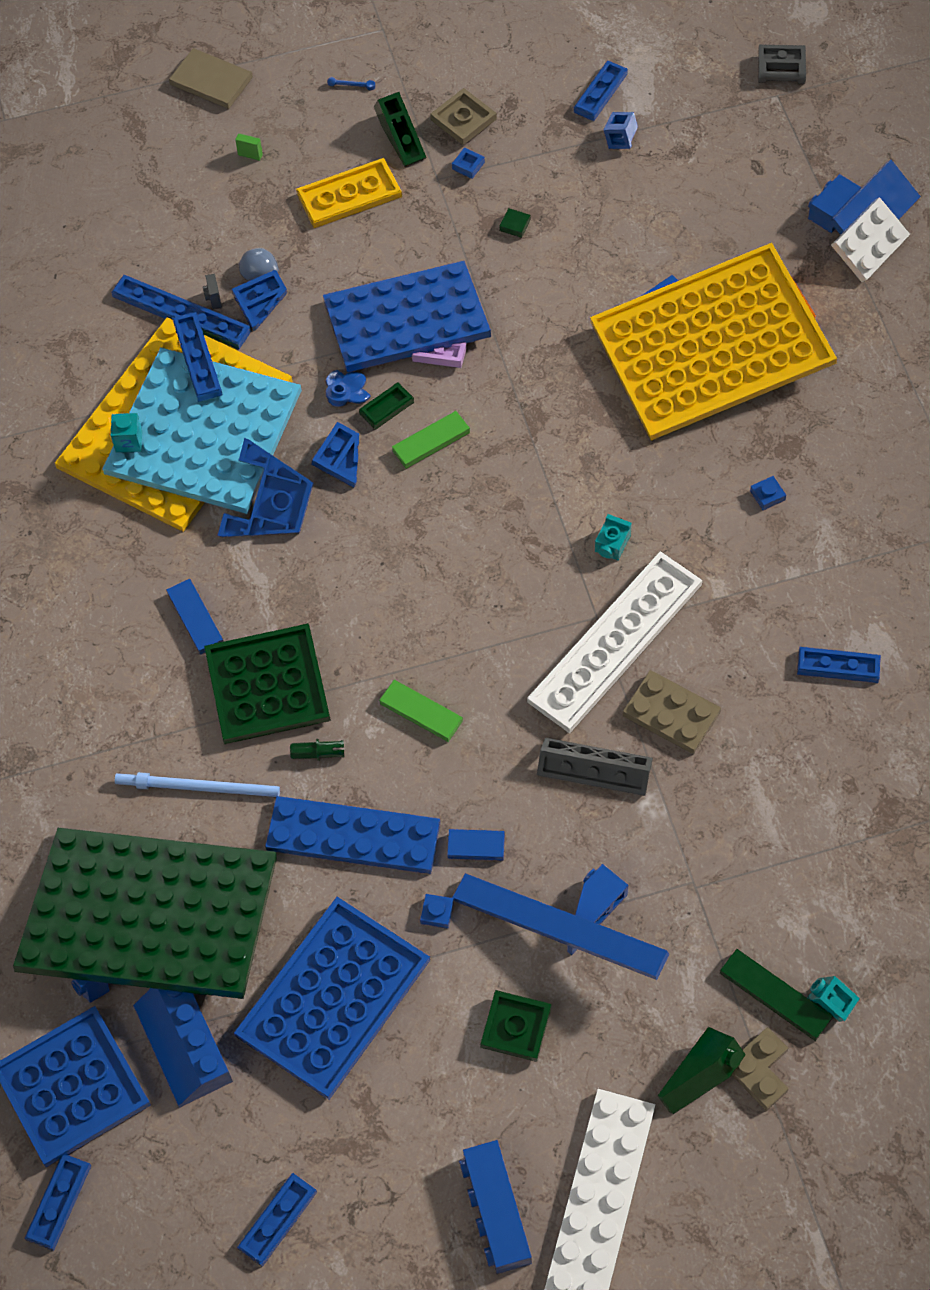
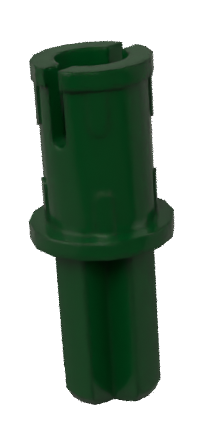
[290,739,344,761]

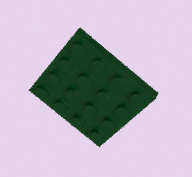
[204,623,331,744]

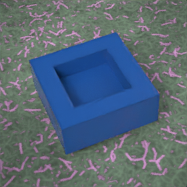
[452,147,485,179]
[750,476,786,511]
[420,894,454,929]

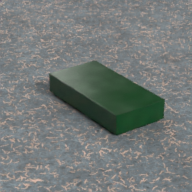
[359,382,414,430]

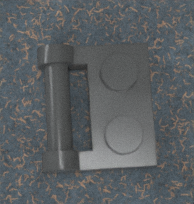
[758,44,806,84]

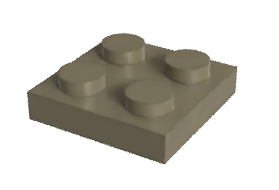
[430,88,497,145]

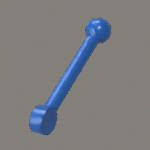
[327,77,375,90]

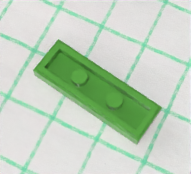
[392,411,470,469]
[379,680,463,742]

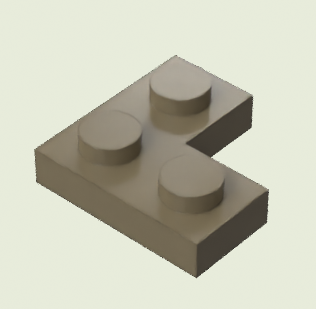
[732,1027,789,1111]

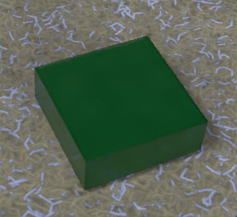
[499,208,531,238]

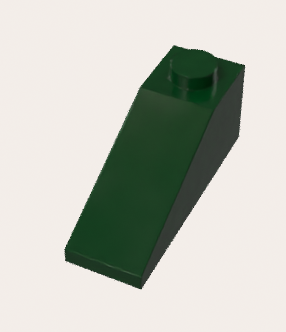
[374,92,427,167]
[657,1027,746,1114]

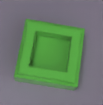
[235,133,263,161]

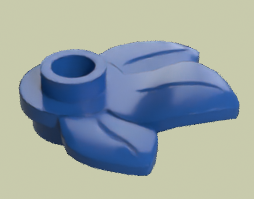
[326,370,371,407]

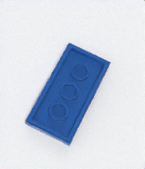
[830,160,921,235]

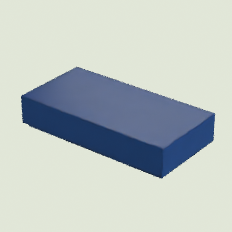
[447,829,505,861]

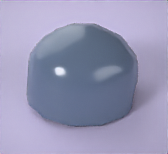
[239,248,279,281]

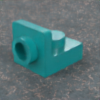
[807,976,860,1022]

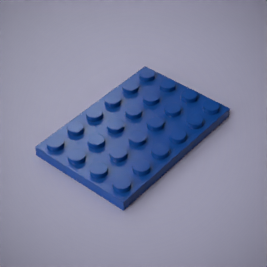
[323,261,491,372]
[234,897,430,1100]

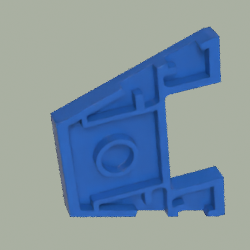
[217,438,314,537]

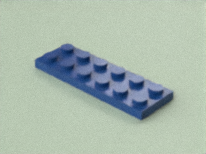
[265,796,440,874]

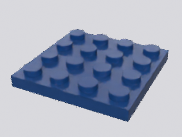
[0,1006,151,1167]

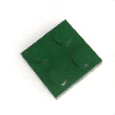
[480,990,552,1062]

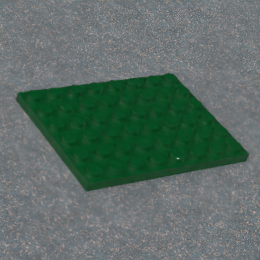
[13,827,277,999]

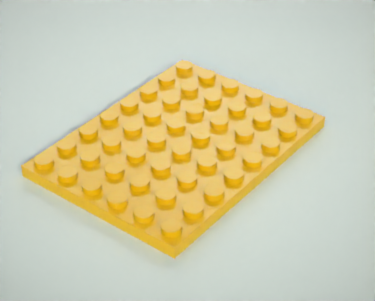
[590,243,837,440]
[55,317,293,532]

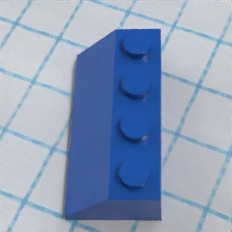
[133,988,233,1108]

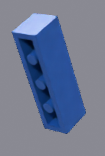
[459,1140,532,1274]

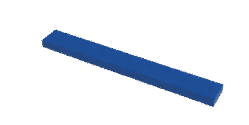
[452,873,669,980]

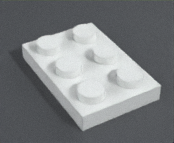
[831,197,910,282]

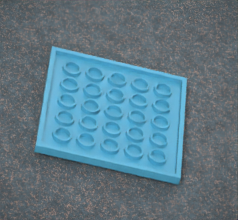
[102,347,302,514]

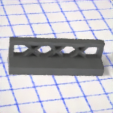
[537,738,653,796]

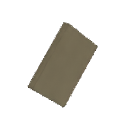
[169,48,253,109]

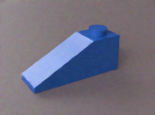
[567,864,629,955]

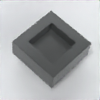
[202,273,222,309]

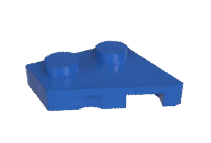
[232,270,287,331]
[311,422,359,488]

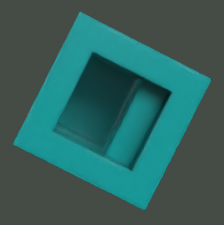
[595,514,632,561]

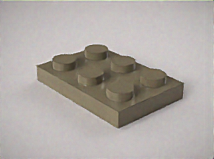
[623,670,721,754]

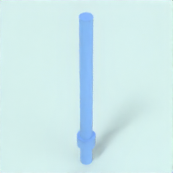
[115,772,280,797]

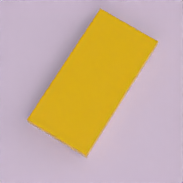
[296,158,402,228]

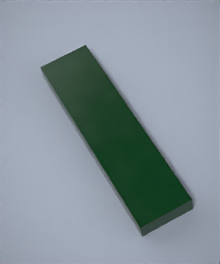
[719,949,833,1042]

